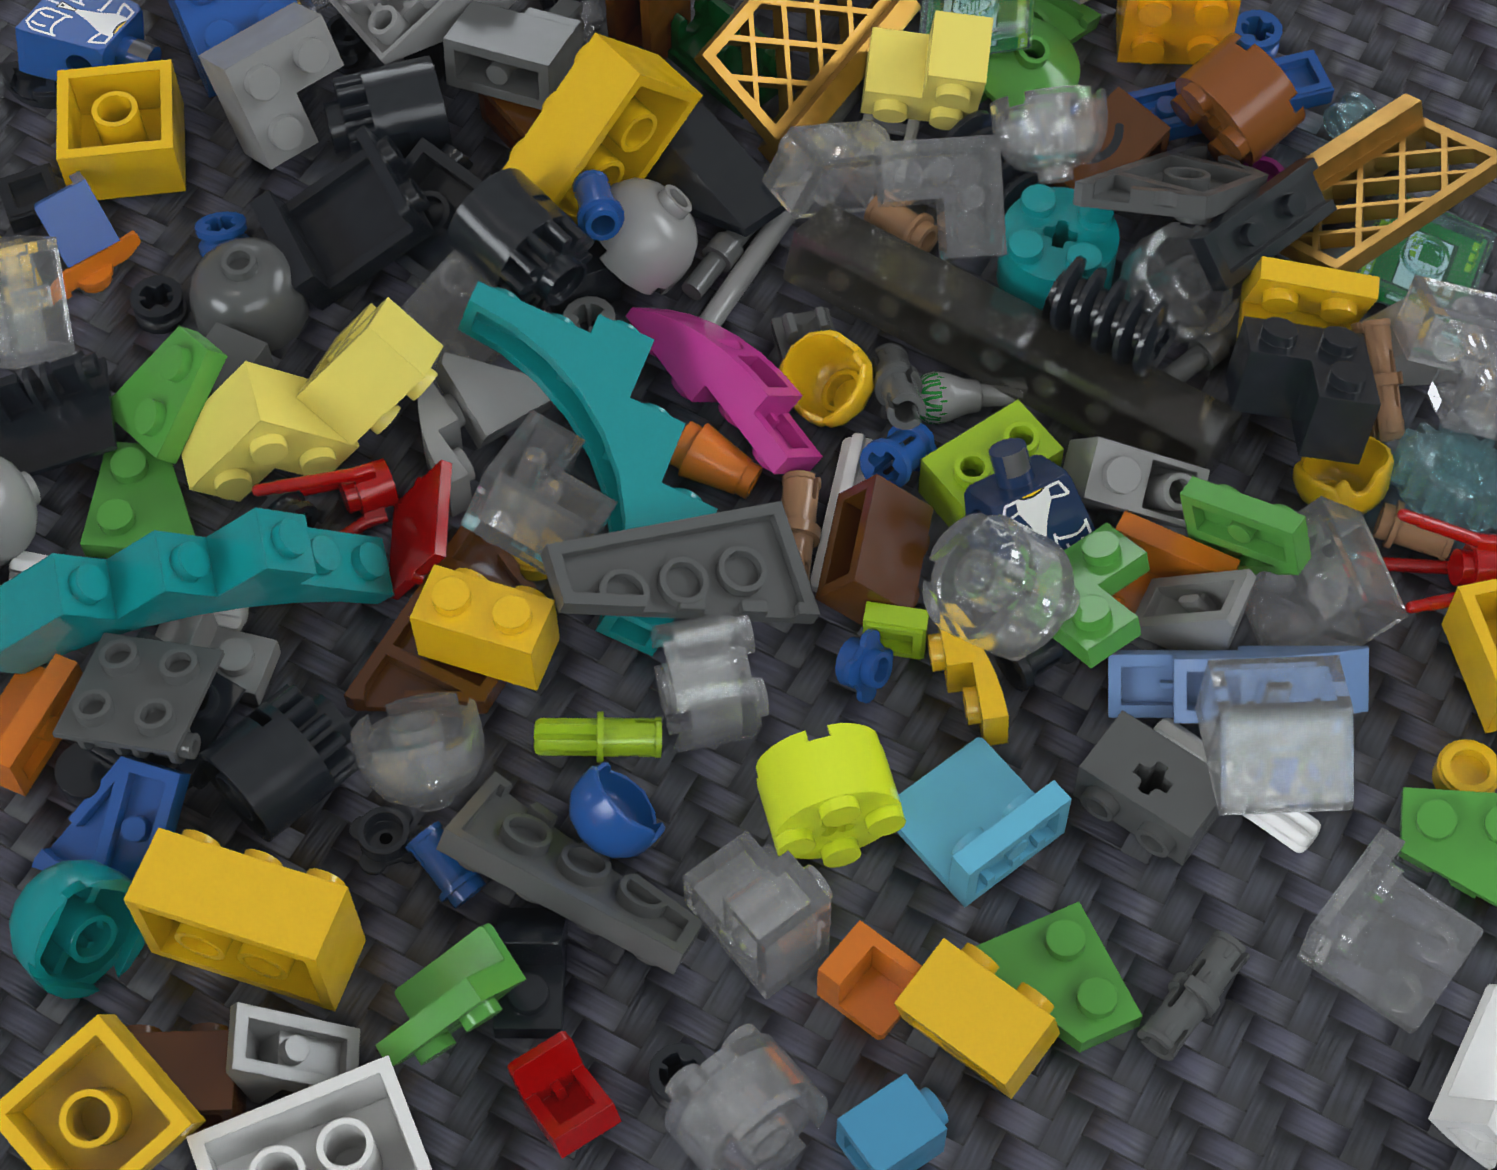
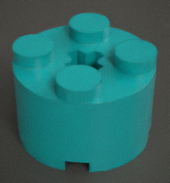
[996,184,1120,323]

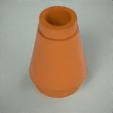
[669,421,763,499]

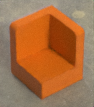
[817,920,922,1040]

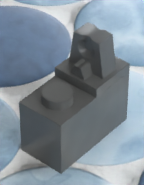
[443,0,585,110]

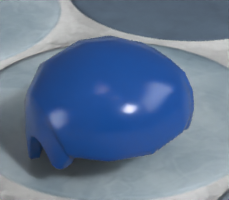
[569,762,665,859]

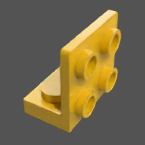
[1236,256,1380,341]

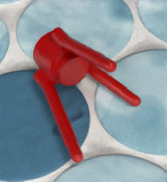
[252,458,399,535]
[1346,509,1497,614]

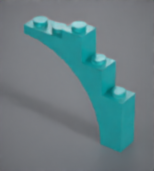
[458,281,718,656]
[0,507,394,674]

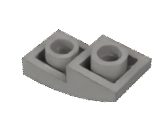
[417,382,475,517]

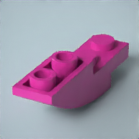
[626,307,823,474]

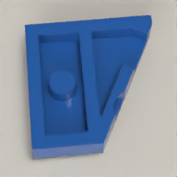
[32,756,191,881]

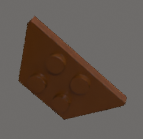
[344,510,539,714]

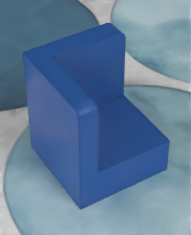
[34,171,120,268]

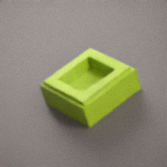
[863,601,930,660]

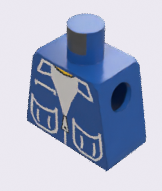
[15,0,162,81]

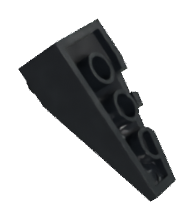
[638,45,791,237]

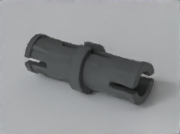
[871,343,926,430]
[1137,931,1250,1061]

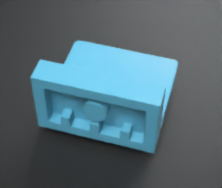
[897,737,1072,908]

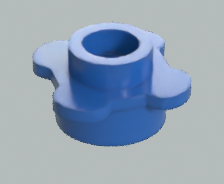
[835,629,893,703]

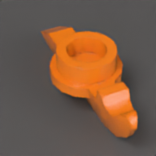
[42,231,141,305]

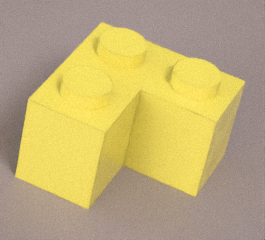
[860,10,993,130]
[296,297,444,445]
[181,361,359,502]

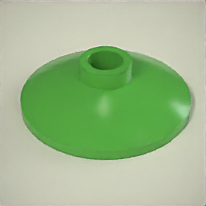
[984,17,1080,115]

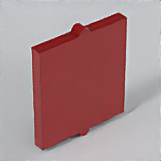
[389,459,452,600]

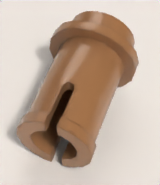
[864,192,940,257]
[1372,500,1458,561]

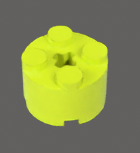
[755,723,906,868]

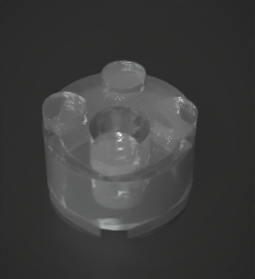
[923,513,1080,661]
[651,611,769,753]
[665,1024,828,1170]

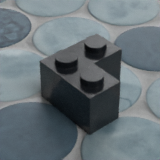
[1225,316,1381,465]

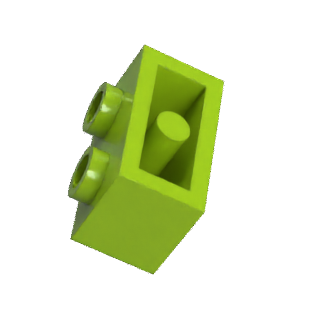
[918,399,1064,542]

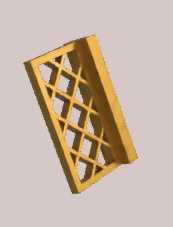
[694,0,922,165]
[1279,93,1497,272]

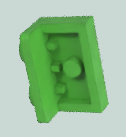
[375,923,526,1067]

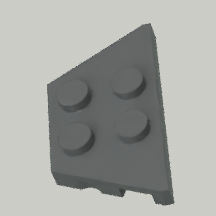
[1073,141,1268,225]

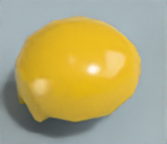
[779,330,874,428]
[1293,437,1394,517]

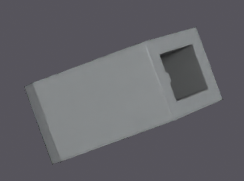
[1063,437,1210,529]

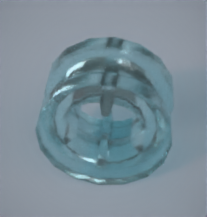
[1323,91,1377,139]

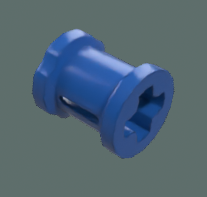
[860,423,937,488]

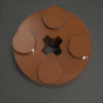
[1170,33,1305,167]

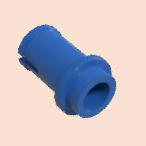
[572,170,625,241]
[405,821,487,909]

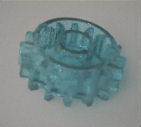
[1391,422,1497,532]

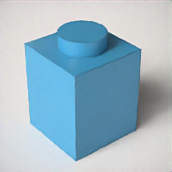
[836,1073,949,1170]

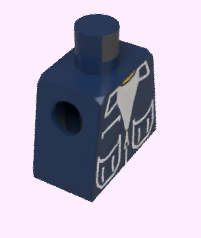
[964,438,1095,601]

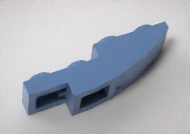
[1108,646,1369,723]

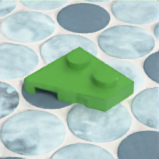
[80,442,195,558]
[976,902,1143,1053]

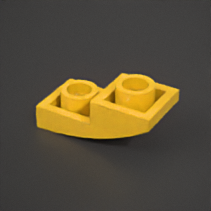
[927,607,1009,746]

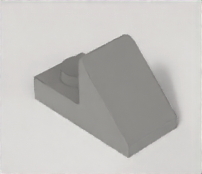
[155,613,281,706]
[226,1002,360,1104]

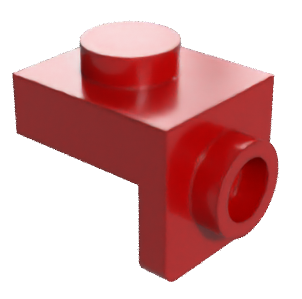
[507,1031,622,1159]

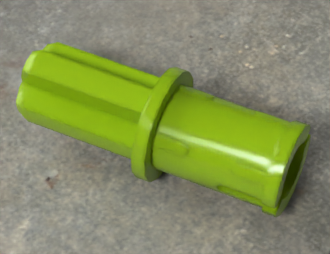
[534,711,662,763]

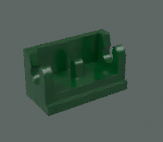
[668,0,778,120]

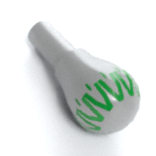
[917,371,1026,425]

